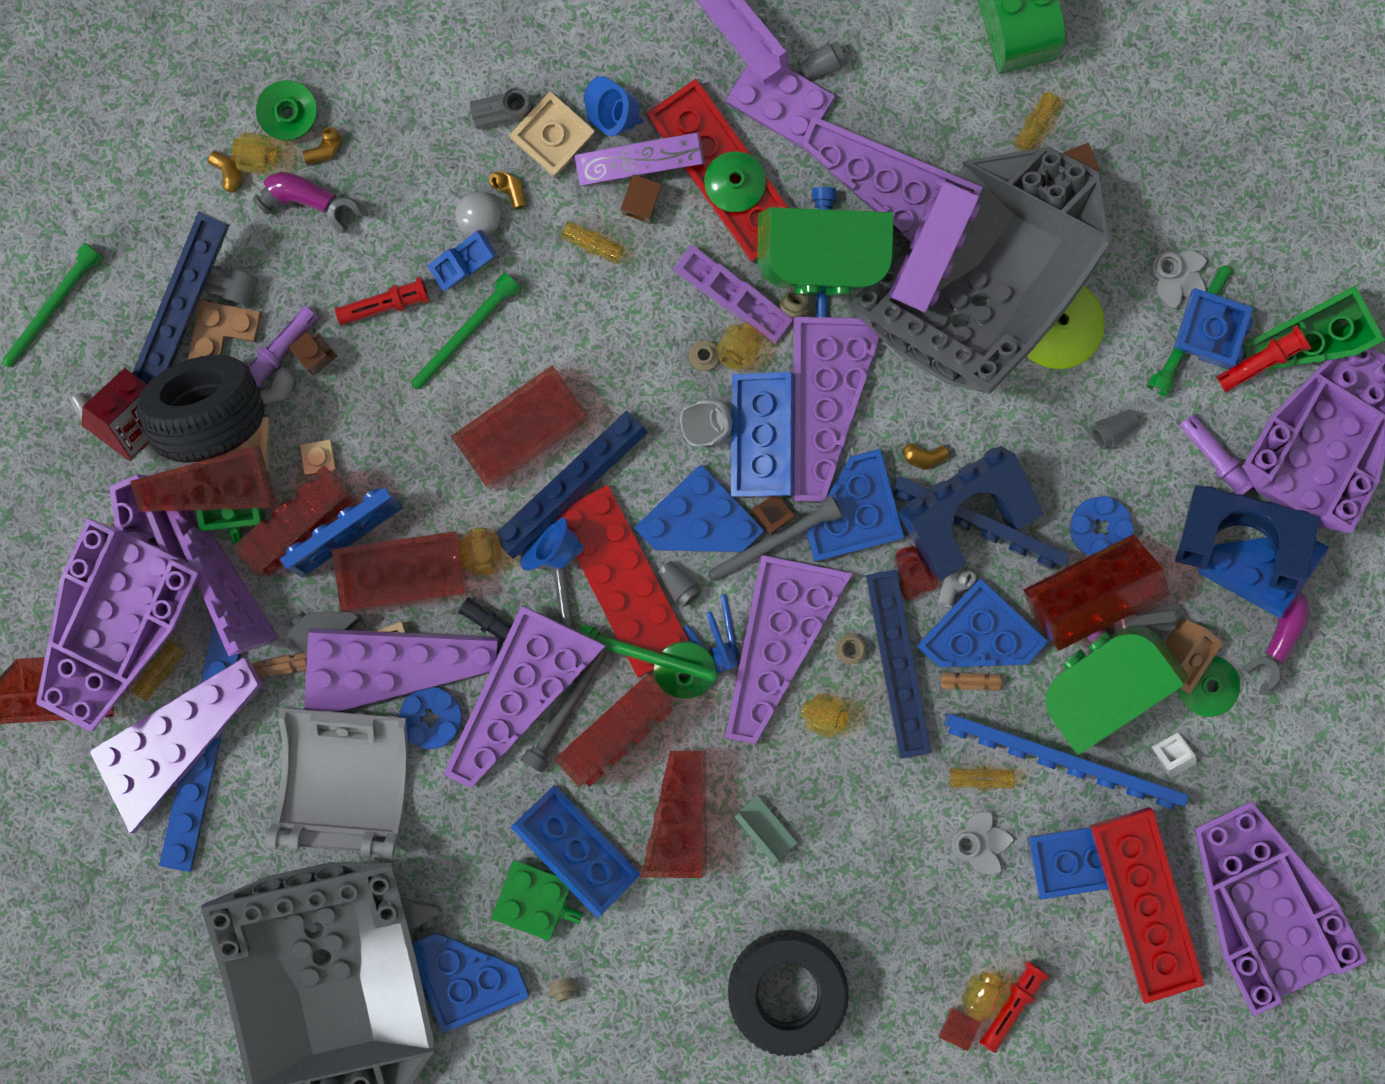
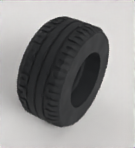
[136,355,265,463]
[728,930,849,1057]

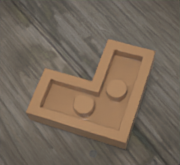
[188,300,261,359]

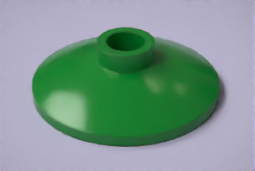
[256,80,317,141]
[705,151,766,213]
[654,641,716,699]
[1178,656,1240,717]

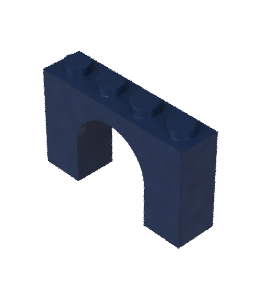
[898,446,1043,581]
[1175,484,1320,595]

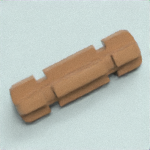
[251,652,307,679]
[941,672,1002,691]

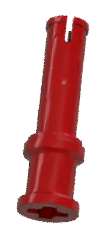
[335,276,430,326]
[1216,325,1311,393]
[979,961,1051,1053]

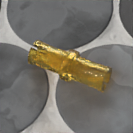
[1012,91,1061,151]
[561,221,624,264]
[131,640,186,701]
[949,766,1014,791]

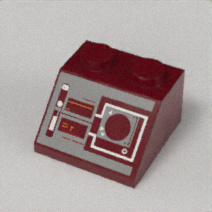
[81,368,150,462]

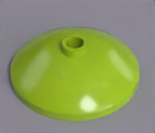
[1027,286,1105,369]

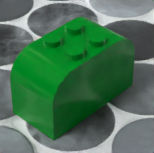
[977,0,1065,75]
[757,207,894,296]
[1046,625,1188,755]

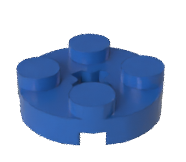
[1070,496,1134,558]
[399,687,462,749]

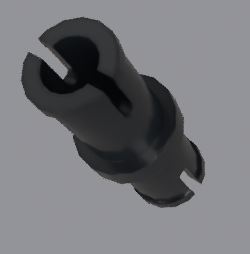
[458,597,512,642]

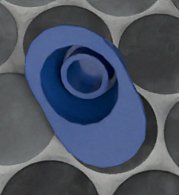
[584,76,643,137]
[520,518,584,571]

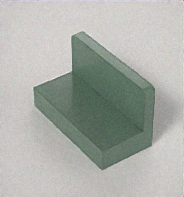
[734,795,797,865]

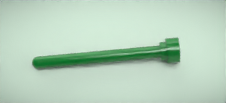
[3,242,104,367]
[1146,265,1232,397]
[411,272,522,389]
[578,623,719,682]

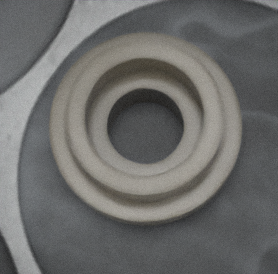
[780,290,811,318]
[689,340,719,371]
[835,634,866,665]
[547,978,579,1002]

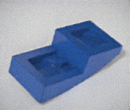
[427,230,498,292]

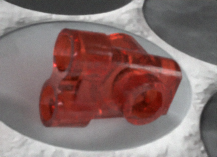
[894,546,938,599]

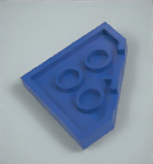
[806,449,904,562]
[634,464,764,553]
[1198,537,1329,619]
[916,578,1048,667]
[413,932,530,1033]

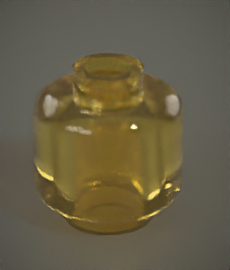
[231,132,277,174]
[717,323,762,370]
[460,527,503,575]
[801,693,850,738]
[961,971,1008,1021]

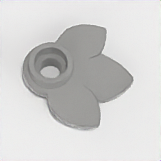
[1152,250,1207,309]
[951,812,1013,874]

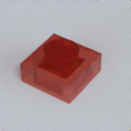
[938,1007,981,1051]

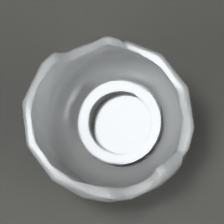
[455,191,502,237]

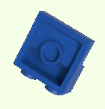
[1174,288,1253,369]

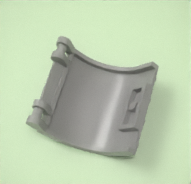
[266,708,408,859]

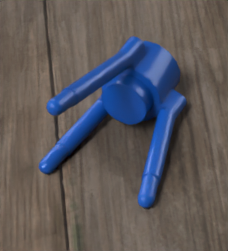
[684,594,739,673]

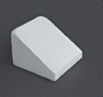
[1152,732,1197,779]

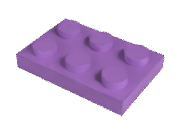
[725,65,835,148]

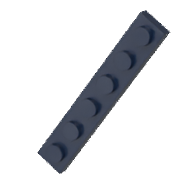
[132,211,230,384]
[492,410,648,559]
[892,476,1069,570]
[865,570,931,759]

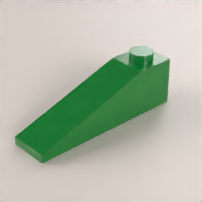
[1241,286,1385,371]

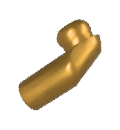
[302,126,342,165]
[208,150,243,193]
[489,171,527,210]
[903,443,950,470]

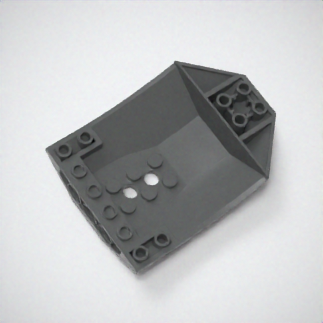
[848,147,1109,394]
[201,862,435,1084]

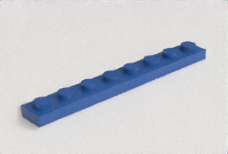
[159,624,240,872]
[943,713,1189,810]

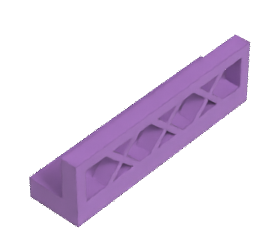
[696,0,789,86]

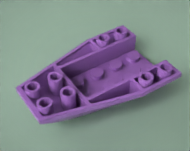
[1243,347,1385,533]
[36,518,200,732]
[1194,801,1367,1016]

